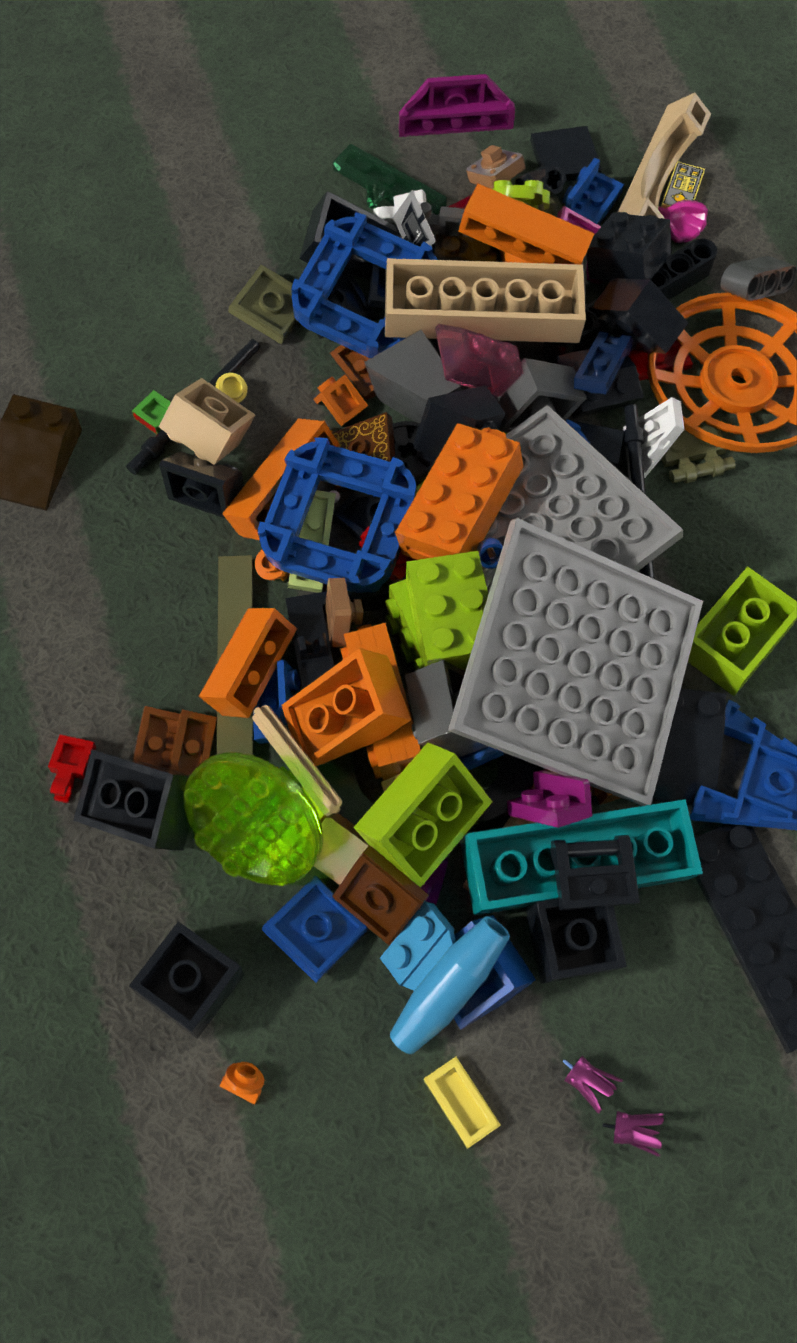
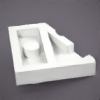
[623,397,685,481]

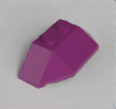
[399,74,516,137]

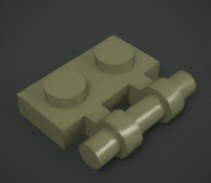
[661,424,735,484]

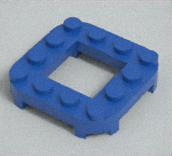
[291,212,438,358]
[258,437,418,593]

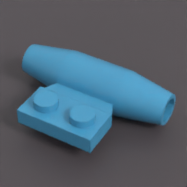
[380,902,510,1054]

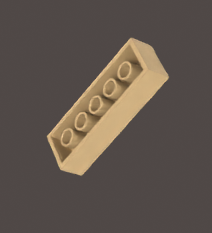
[385,258,586,343]

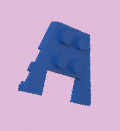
[689,700,797,830]

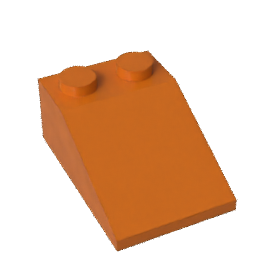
[281,648,412,766]

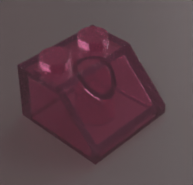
[435,324,523,396]

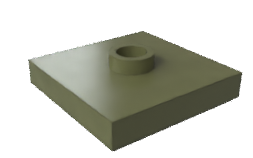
[228,264,298,345]

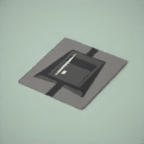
[393,190,436,247]

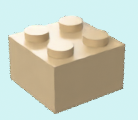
[159,378,255,465]

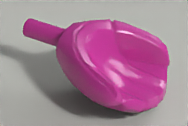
[658,200,708,243]

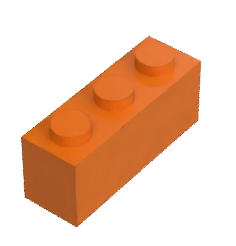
[199,608,297,718]

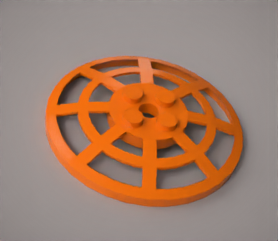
[647,292,797,453]

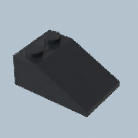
[299,191,402,279]
[652,688,726,806]
[73,750,202,851]

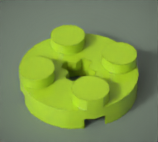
[493,180,550,209]

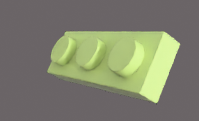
[288,490,336,593]

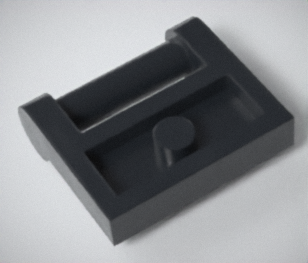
[551,835,640,911]

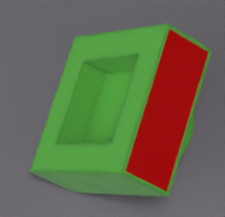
[132,390,171,435]

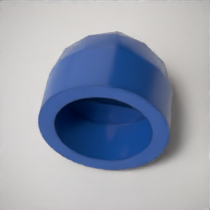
[477,537,503,569]

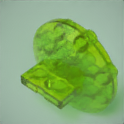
[184,752,323,886]

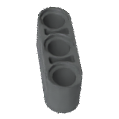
[720,256,797,301]

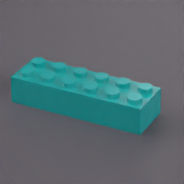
[460,799,703,916]

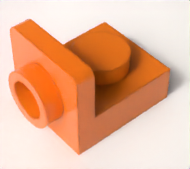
[313,374,368,426]

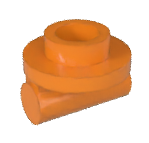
[255,549,290,581]
[220,1062,265,1105]

